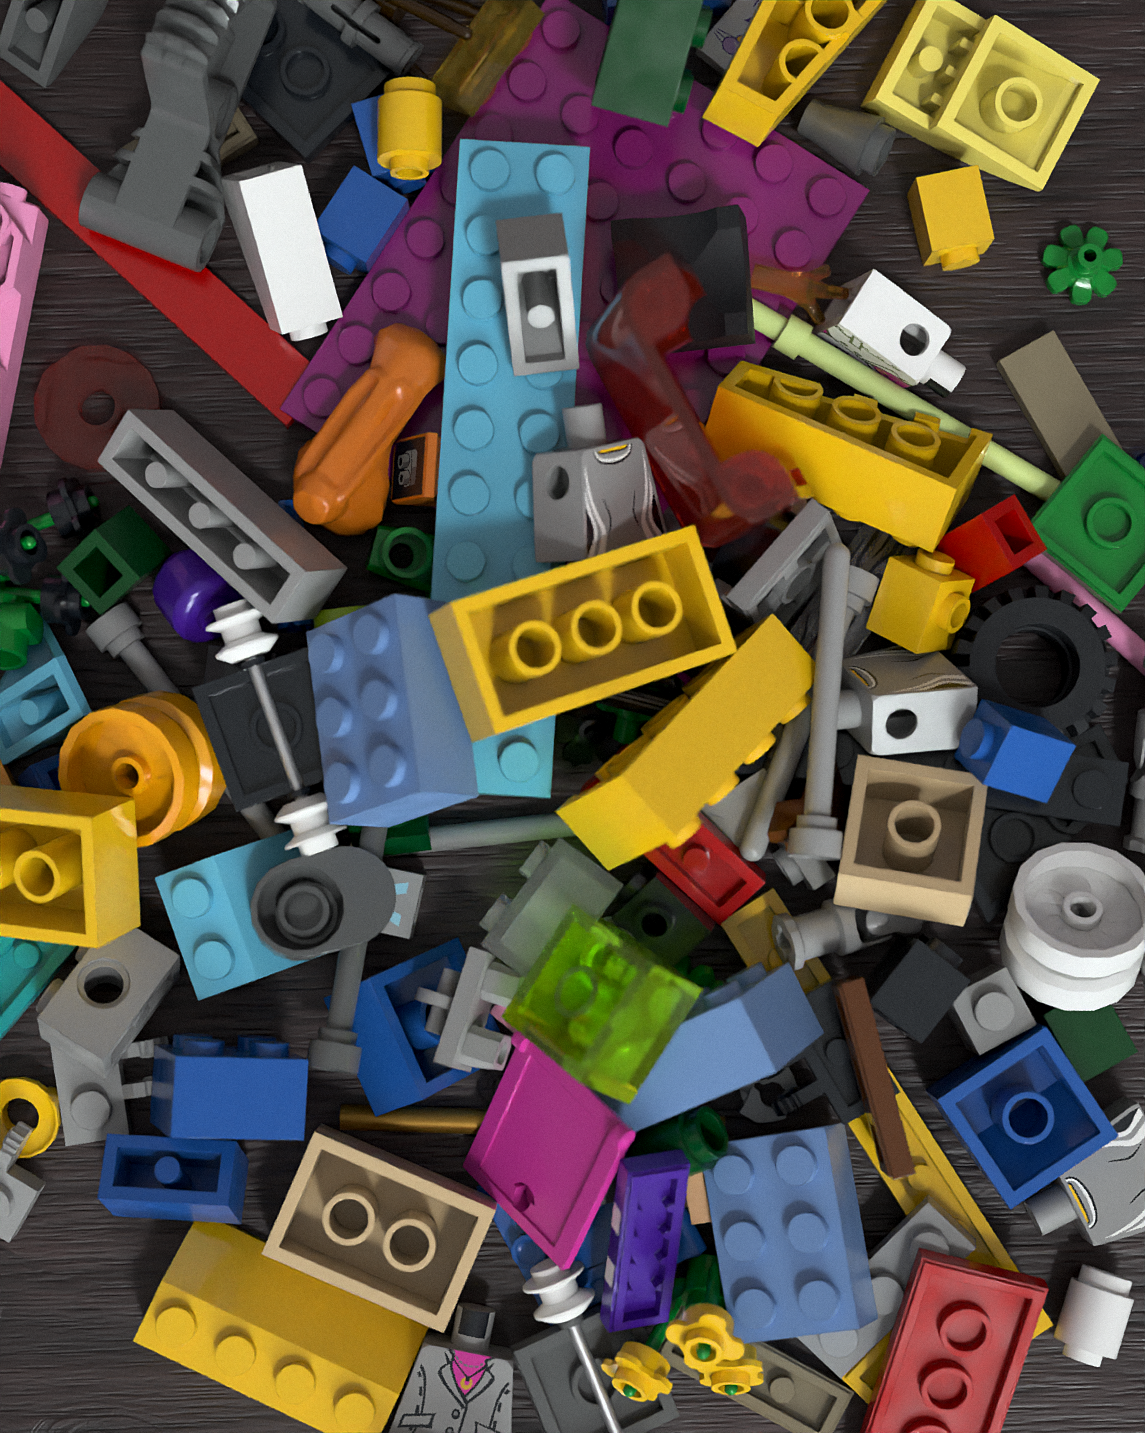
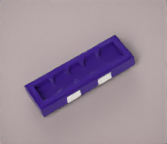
[600,1149,691,1333]

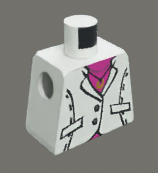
[812,269,966,398]

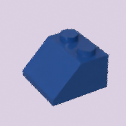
[323,937,510,1117]
[925,1021,1119,1209]

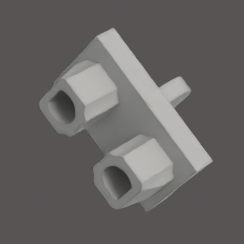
[414,947,531,1073]

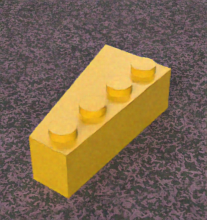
[702,0,888,147]
[555,613,815,871]

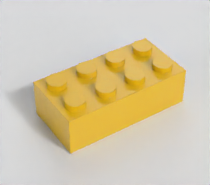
[428,525,738,743]
[0,784,141,948]

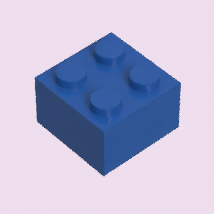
[150,1033,309,1140]

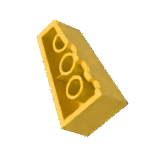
[699,361,993,553]

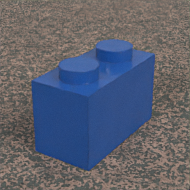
[97,1133,249,1224]

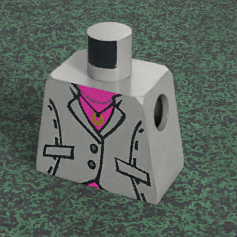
[389,1302,514,1433]

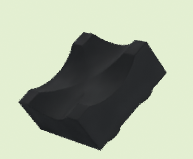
[610,205,756,358]

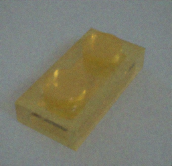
[430,0,545,117]

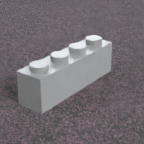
[97,409,348,624]

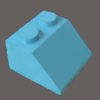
[155,830,322,1001]

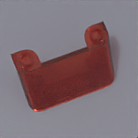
[586,253,816,548]

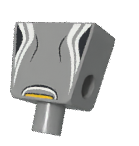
[532,403,667,563]
[810,645,978,756]
[1024,1097,1145,1246]

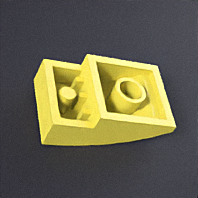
[860,0,1100,192]

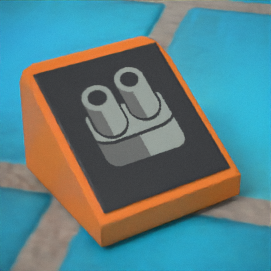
[391,432,441,507]

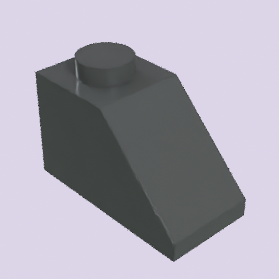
[0,0,108,88]

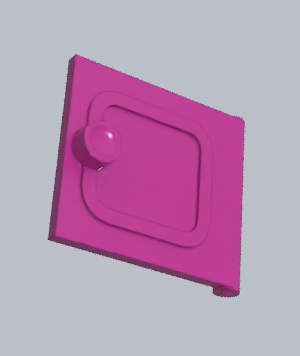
[462,1026,635,1270]

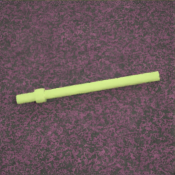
[752,298,1061,502]

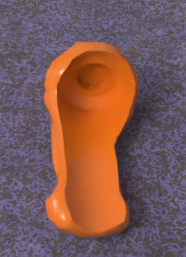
[293,323,446,536]

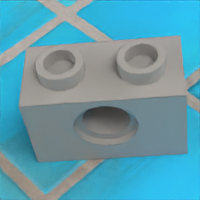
[36,928,180,1079]

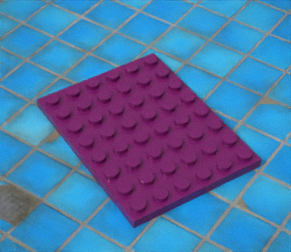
[280,0,870,566]

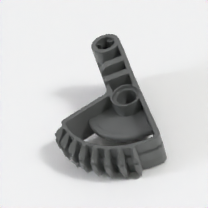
[78,0,277,272]

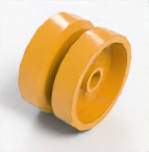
[58,690,227,848]

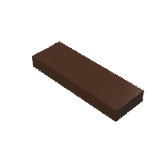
[831,975,916,1180]

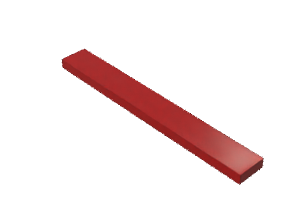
[0,80,310,429]

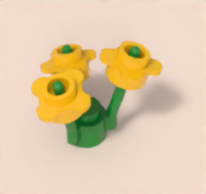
[601,1254,764,1402]

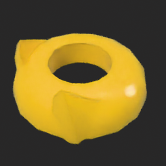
[0,1077,61,1158]

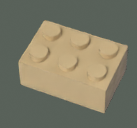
[262,1123,497,1333]

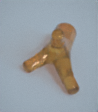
[751,263,849,325]

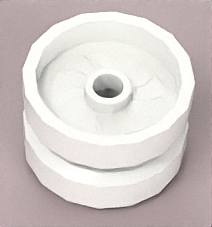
[999,842,1145,1011]

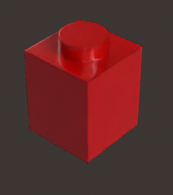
[935,494,1047,594]

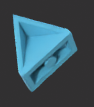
[0,613,92,766]

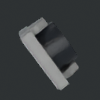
[712,494,842,629]

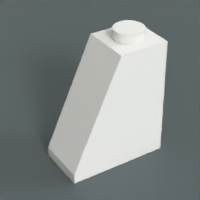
[221,161,343,341]

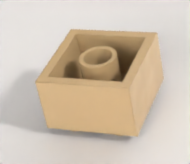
[833,755,988,926]

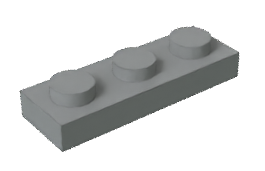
[797,1194,976,1379]

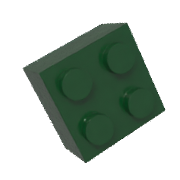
[591,0,713,127]

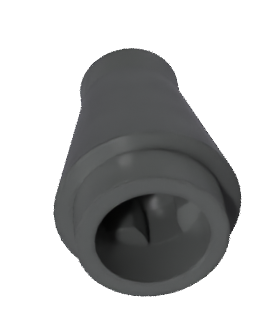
[798,99,896,177]

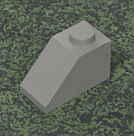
[496,213,579,376]

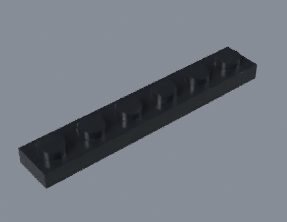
[758,722,1129,827]

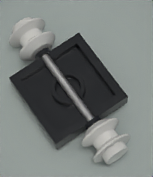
[191,599,347,856]

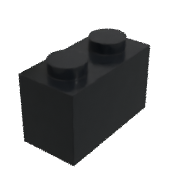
[864,934,971,1044]

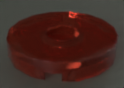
[34,345,162,472]

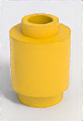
[377,77,442,180]

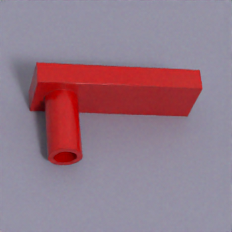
[580,743,766,925]

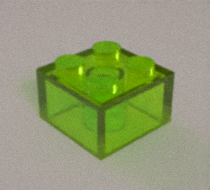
[501,903,703,1105]

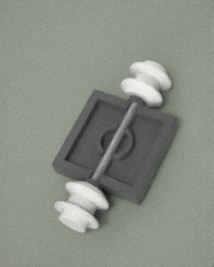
[509,1258,680,1433]

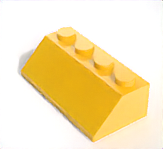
[133,1221,429,1433]

